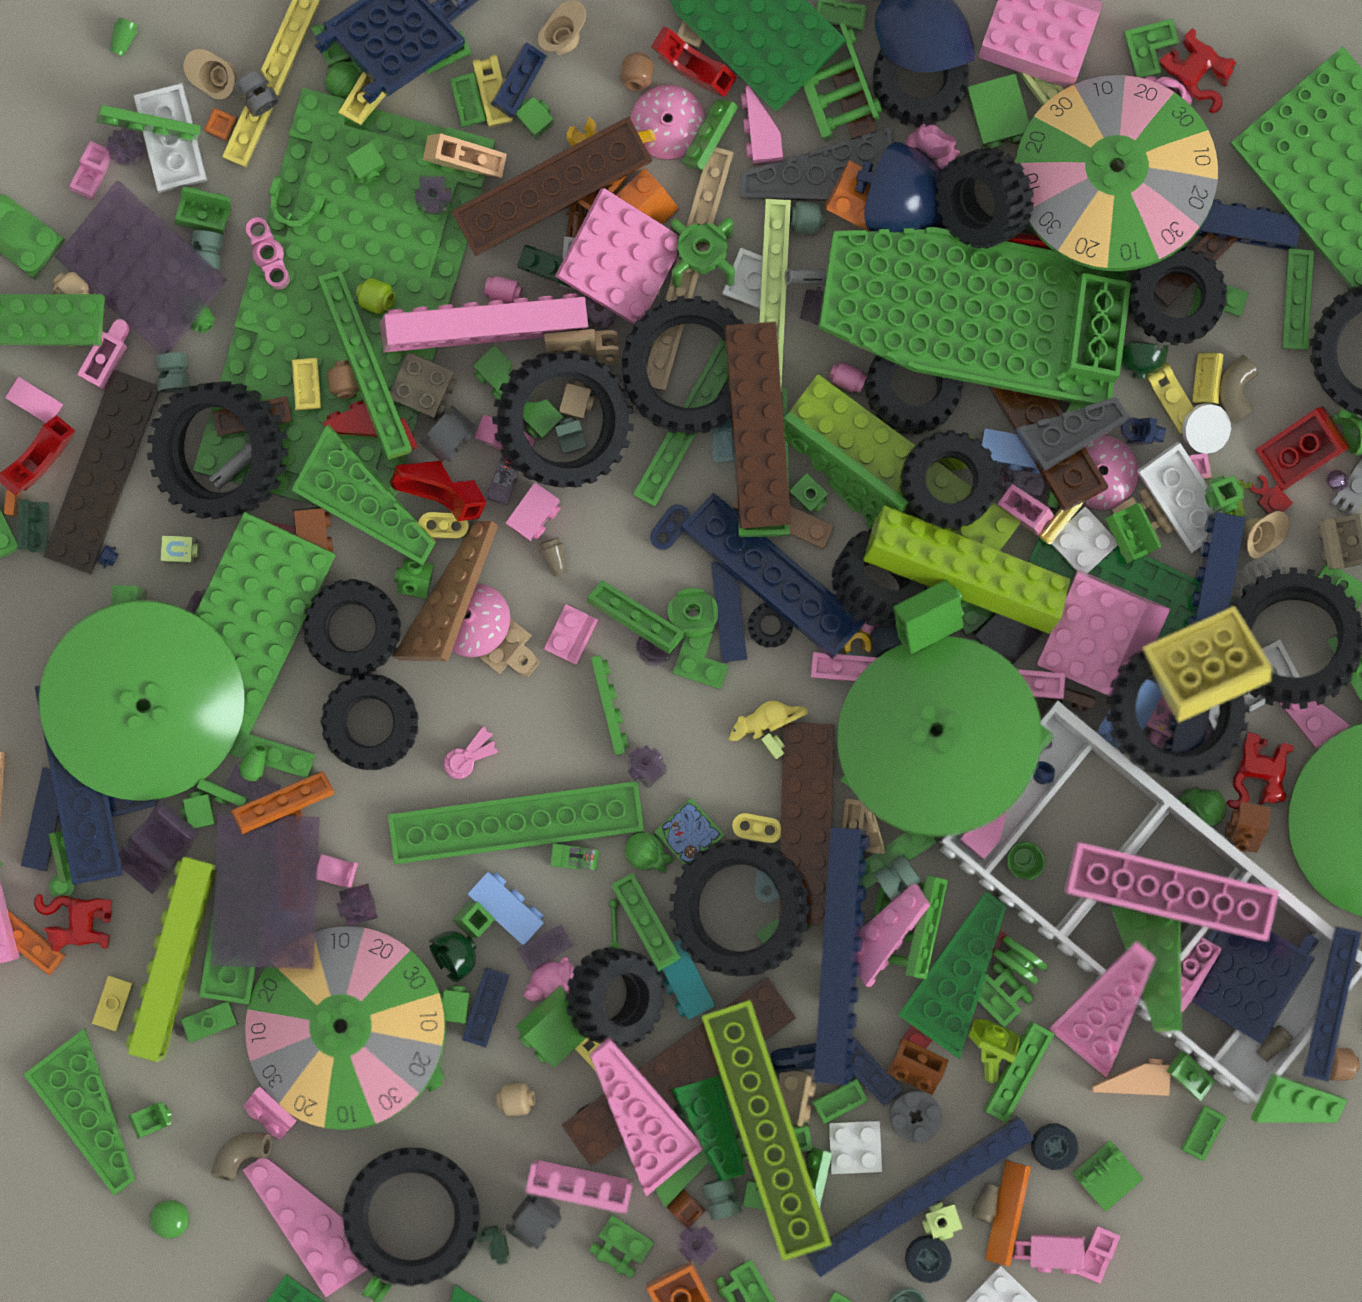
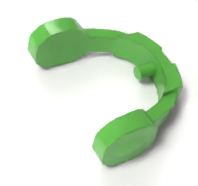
[269,176,325,227]

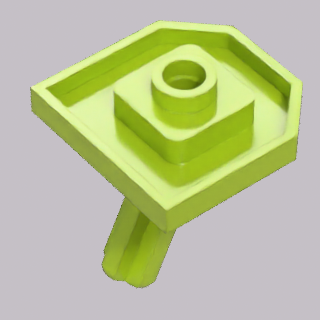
[968,1019,1021,1083]

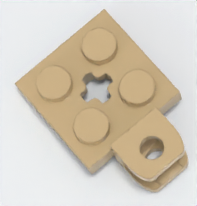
[544,329,620,366]
[479,618,540,677]

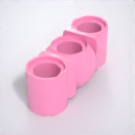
[246,217,290,290]

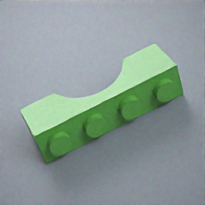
[473,345,564,440]

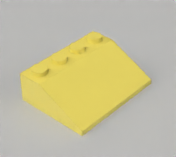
[1143,606,1272,722]

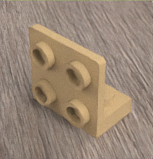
[778,1071,816,1127]

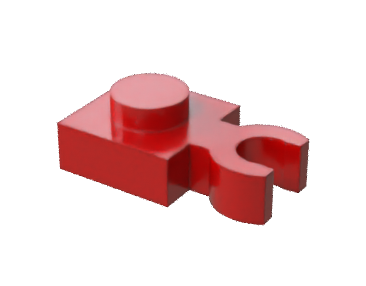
[1248,475,1293,514]

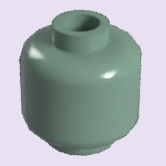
[790,201,826,235]

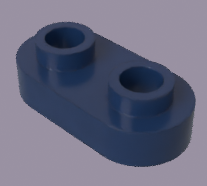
[650,504,690,550]

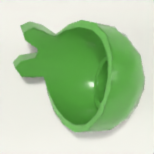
[325,61,363,99]
[1333,410,1362,455]
[1176,787,1227,827]
[624,832,674,873]

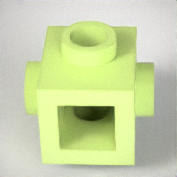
[922,1202,963,1241]

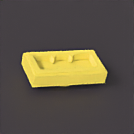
[1192,353,1224,404]
[292,358,321,411]
[92,975,133,1032]

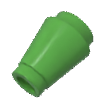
[110,17,138,56]
[239,743,267,781]

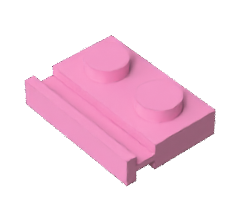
[544,604,599,665]
[242,1086,296,1141]

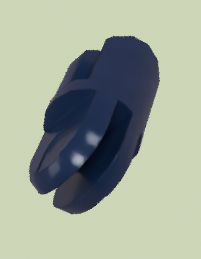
[770,1043,816,1072]

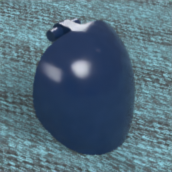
[875,0,976,73]
[855,142,946,233]

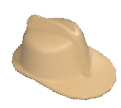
[538,0,586,55]
[183,49,238,99]
[1241,511,1289,559]

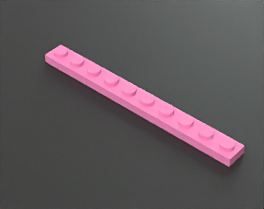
[811,652,1066,700]

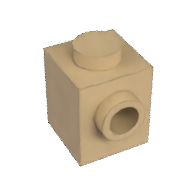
[559,381,595,421]

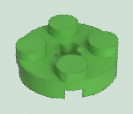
[668,588,718,637]

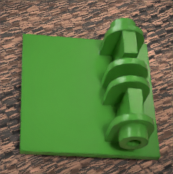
[1072,1141,1143,1212]

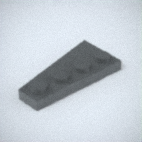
[1016,397,1130,472]

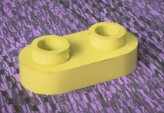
[419,512,469,539]
[732,813,781,843]

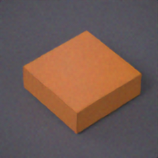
[204,108,237,142]
[4,489,20,517]

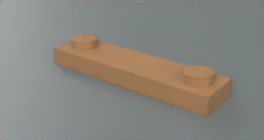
[732,497,833,549]

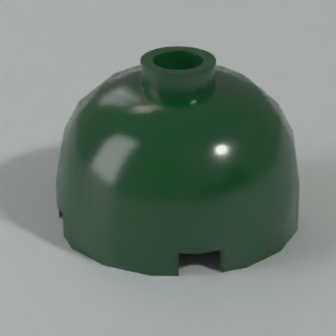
[1121,341,1168,379]
[429,931,477,982]

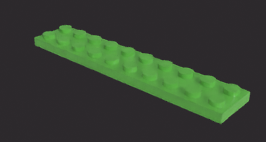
[388,781,644,865]

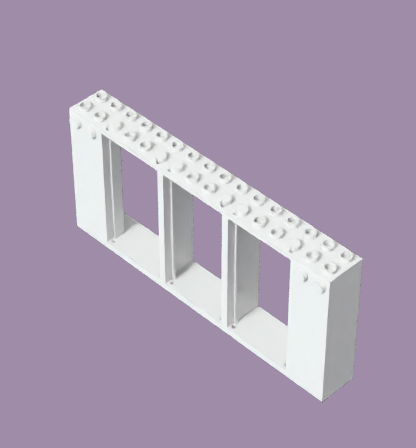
[938,701,1362,1104]

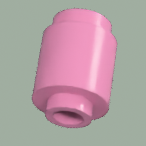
[484,276,522,304]
[828,361,867,394]

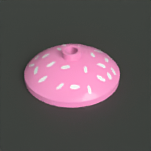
[631,85,705,160]
[1082,435,1139,510]
[452,584,510,657]

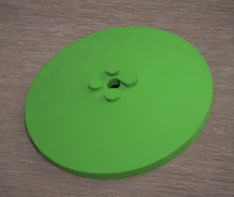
[39,600,244,800]
[837,636,1042,837]
[1287,722,1362,916]

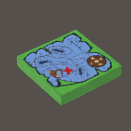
[654,798,725,865]

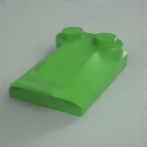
[0,195,65,279]

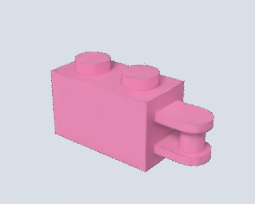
[77,319,130,390]
[1012,1234,1085,1274]

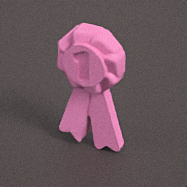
[443,726,498,780]

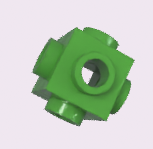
[1205,475,1244,514]
[394,558,434,599]

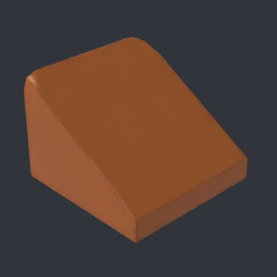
[667,1189,706,1228]

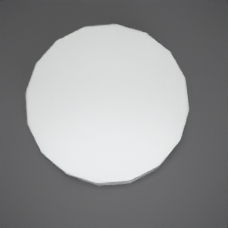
[1182,403,1231,454]

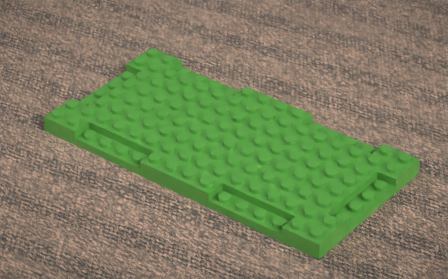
[193,87,496,507]

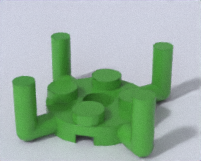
[670,217,735,287]

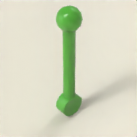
[609,899,620,948]

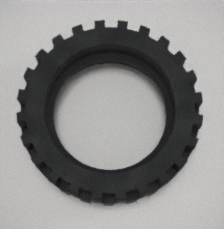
[1310,286,1362,417]
[622,296,744,435]
[492,351,634,488]
[147,381,288,519]
[1233,567,1362,709]
[1106,651,1250,778]
[669,839,811,976]
[342,1147,480,1286]

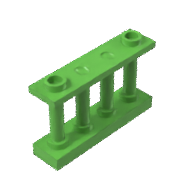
[803,23,883,142]
[873,875,948,979]

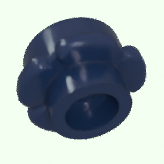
[97,545,119,569]
[1033,761,1055,784]

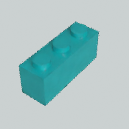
[652,938,715,1020]

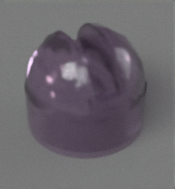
[1326,469,1349,492]

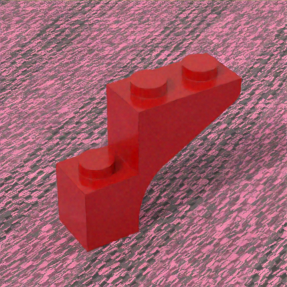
[323,400,419,458]
[389,461,487,522]

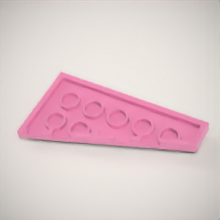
[1049,942,1156,1078]

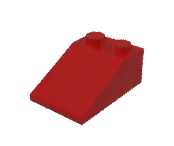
[1255,406,1351,491]

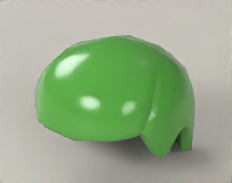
[1007,841,1046,881]
[149,1200,189,1239]

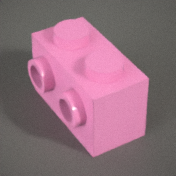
[506,482,561,542]

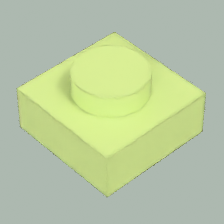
[761,733,785,760]

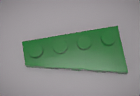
[671,1075,746,1181]

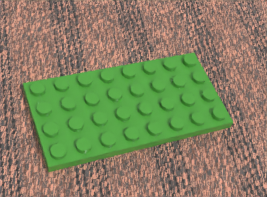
[195,511,336,734]

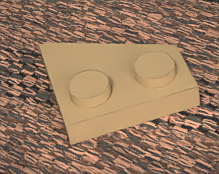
[842,799,885,854]

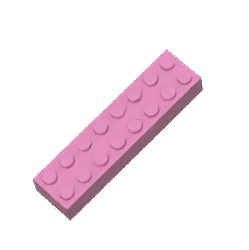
[380,294,588,353]
[1064,843,1279,941]

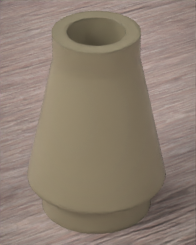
[539,538,567,576]
[1256,1024,1293,1062]
[971,1183,1000,1223]

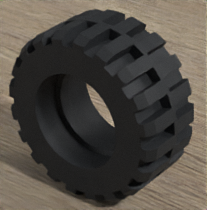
[872,49,969,127]
[935,147,1034,249]
[1129,246,1227,345]
[865,355,964,434]
[900,430,999,530]
[831,529,931,628]
[303,579,401,676]
[321,674,419,770]
[565,947,665,1047]

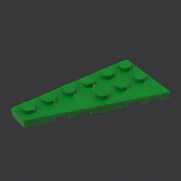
[898,891,1007,1059]

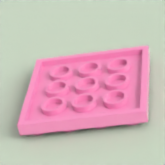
[555,188,679,325]

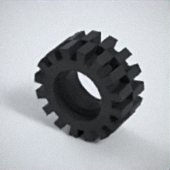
[748,603,793,648]

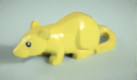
[728,700,808,741]

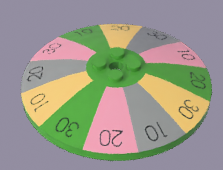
[1016,75,1218,271]
[245,926,446,1130]

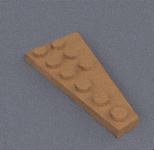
[393,521,498,661]

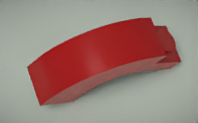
[651,26,738,97]
[0,415,75,495]

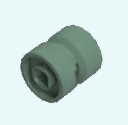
[187,230,224,271]
[154,352,190,393]
[874,854,921,901]
[702,1178,742,1220]

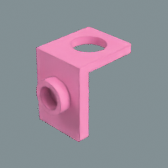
[314,854,358,888]

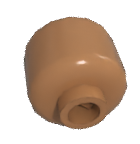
[620,52,654,91]
[327,360,360,399]
[1329,1048,1360,1081]

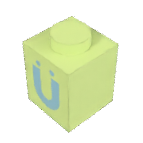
[161,536,199,564]

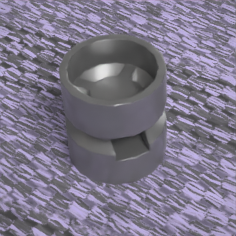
[234,69,280,117]

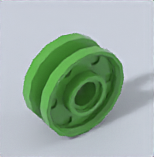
[992,935,1049,985]

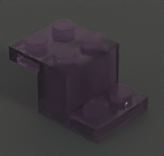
[119,801,200,894]

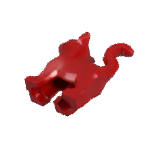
[1159,28,1236,114]
[1227,732,1294,810]
[34,894,112,952]

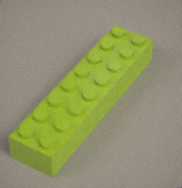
[863,506,1071,634]
[126,857,219,1062]

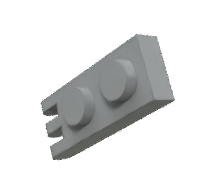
[1330,457,1362,516]

